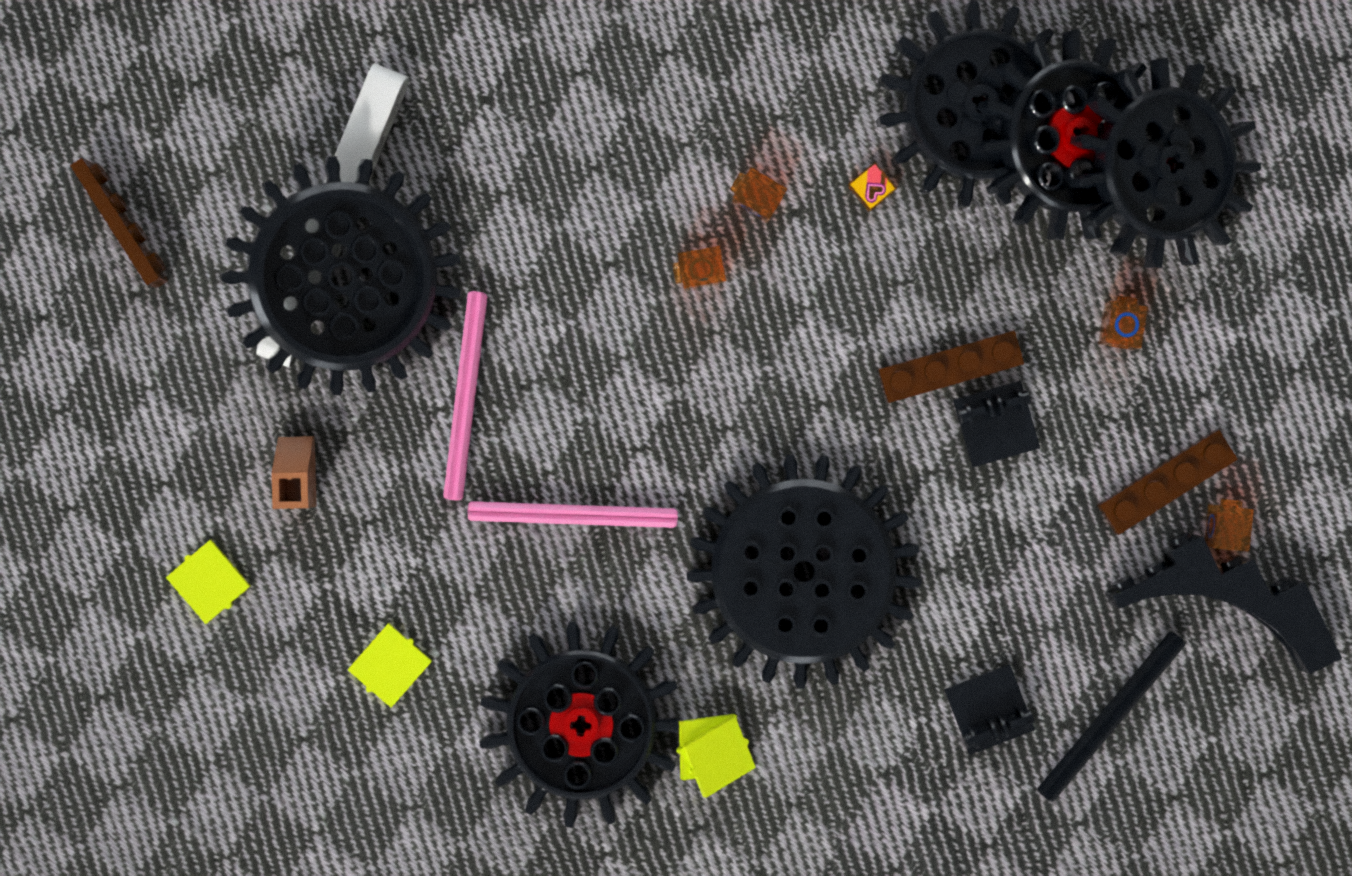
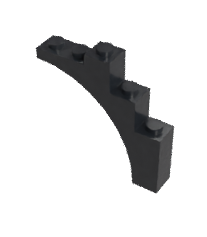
[1105,532,1342,674]

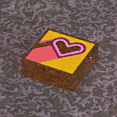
[847,162,897,212]

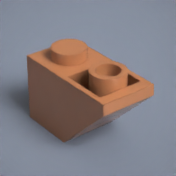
[272,436,317,509]

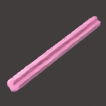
[443,291,487,501]
[468,501,678,528]

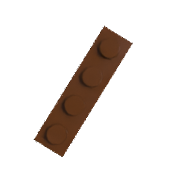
[70,158,168,288]
[878,330,1024,403]
[1097,430,1238,535]

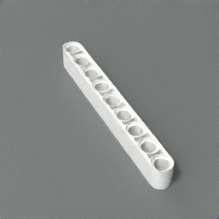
[256,63,409,368]

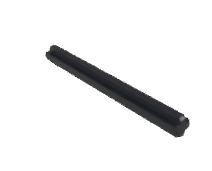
[1038,632,1186,802]

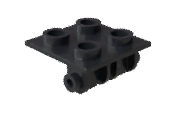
[953,380,1040,468]
[944,664,1035,755]

